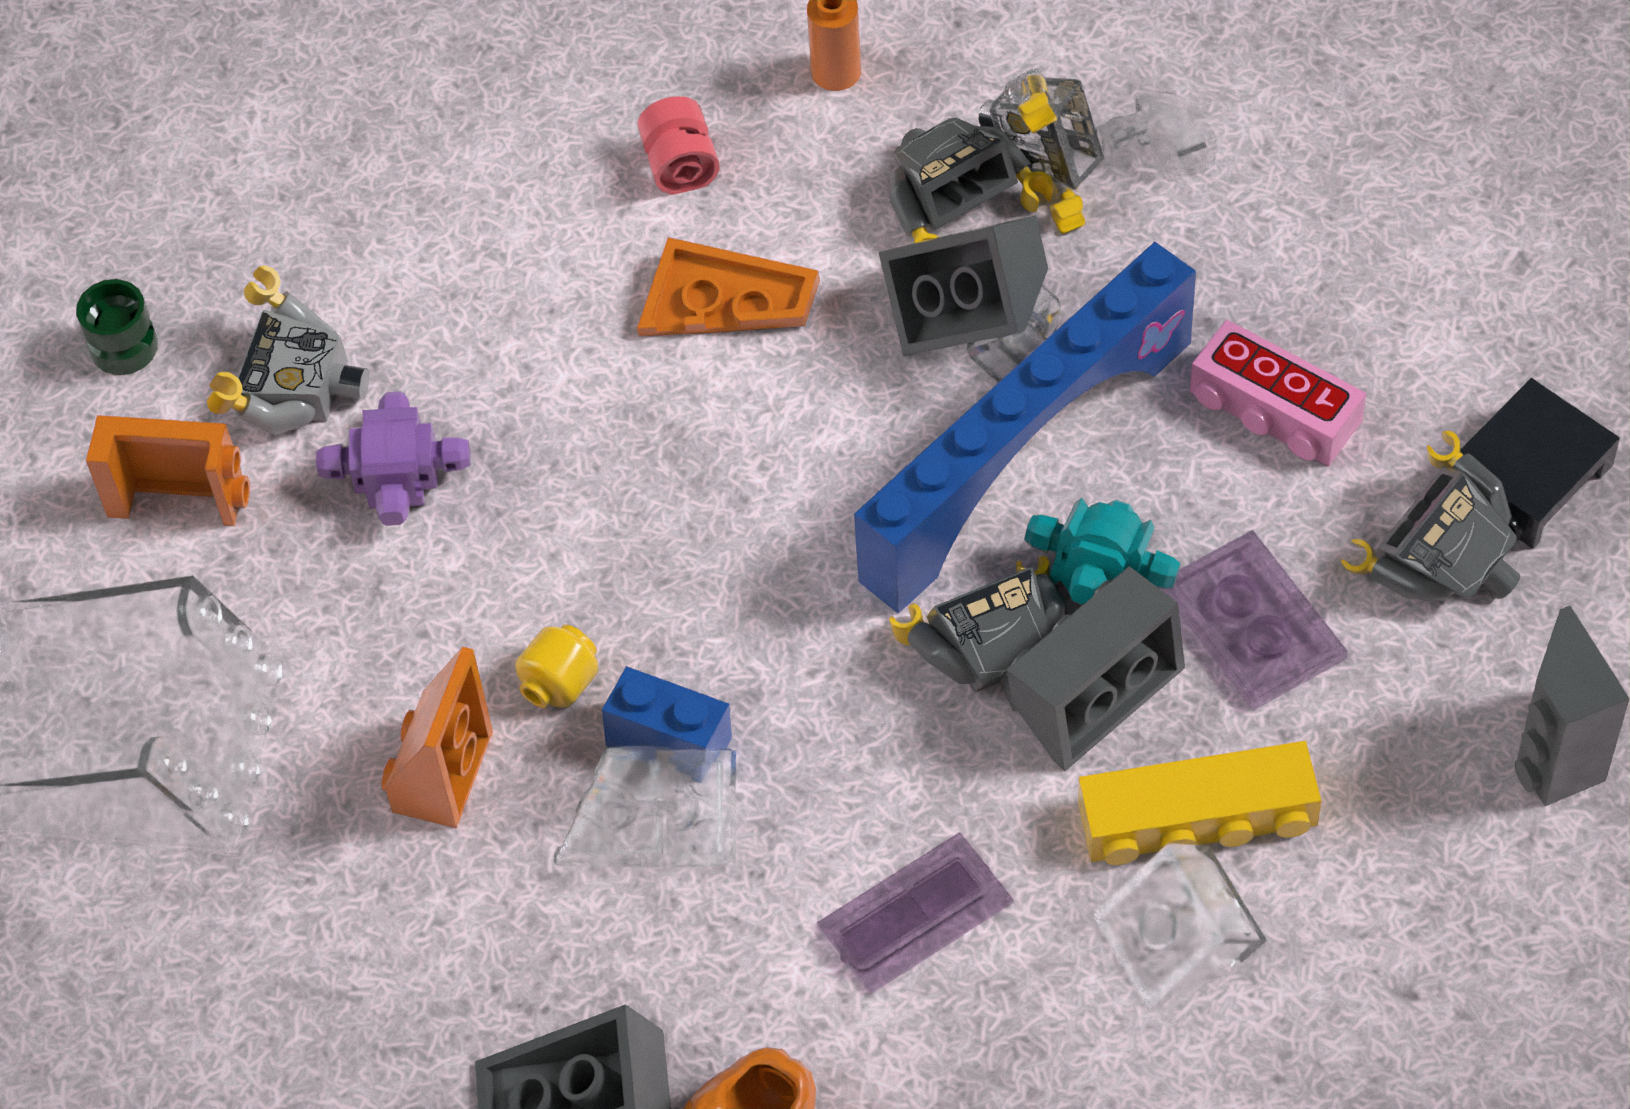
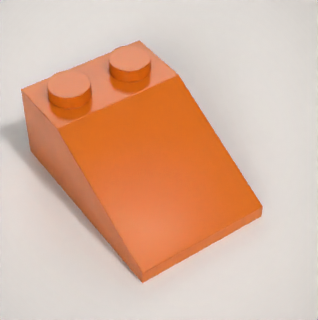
[381,646,493,828]

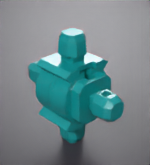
[1024,498,1181,605]

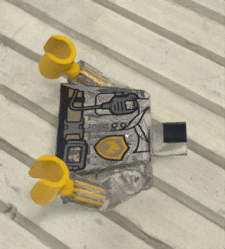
[978,68,1104,234]

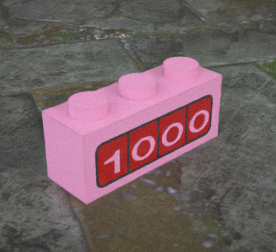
[1190,319,1366,467]

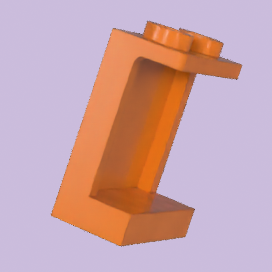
[86,415,250,526]

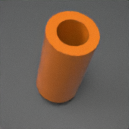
[807,0,861,91]

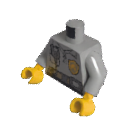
[207,266,369,435]

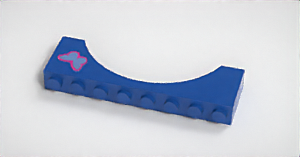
[854,241,1196,614]

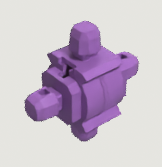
[316,391,471,526]

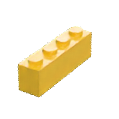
[1078,740,1322,865]

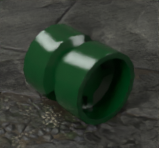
[76,279,158,375]

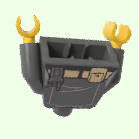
[889,117,1053,243]
[1341,431,1520,602]
[889,555,1066,712]

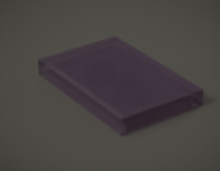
[1161,530,1348,711]

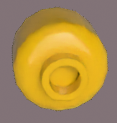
[515,624,599,708]

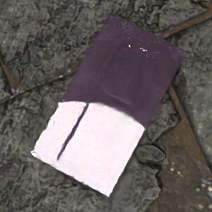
[817,832,1014,995]

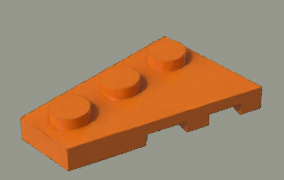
[637,237,820,336]

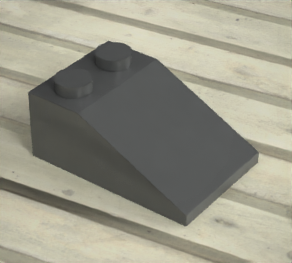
[475,1004,671,1109]

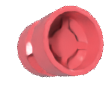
[637,96,720,195]

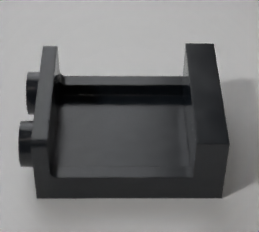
[1451,378,1620,549]

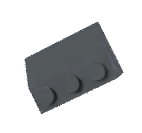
[878,215,1048,356]
[1006,566,1185,771]
[1515,606,1630,806]

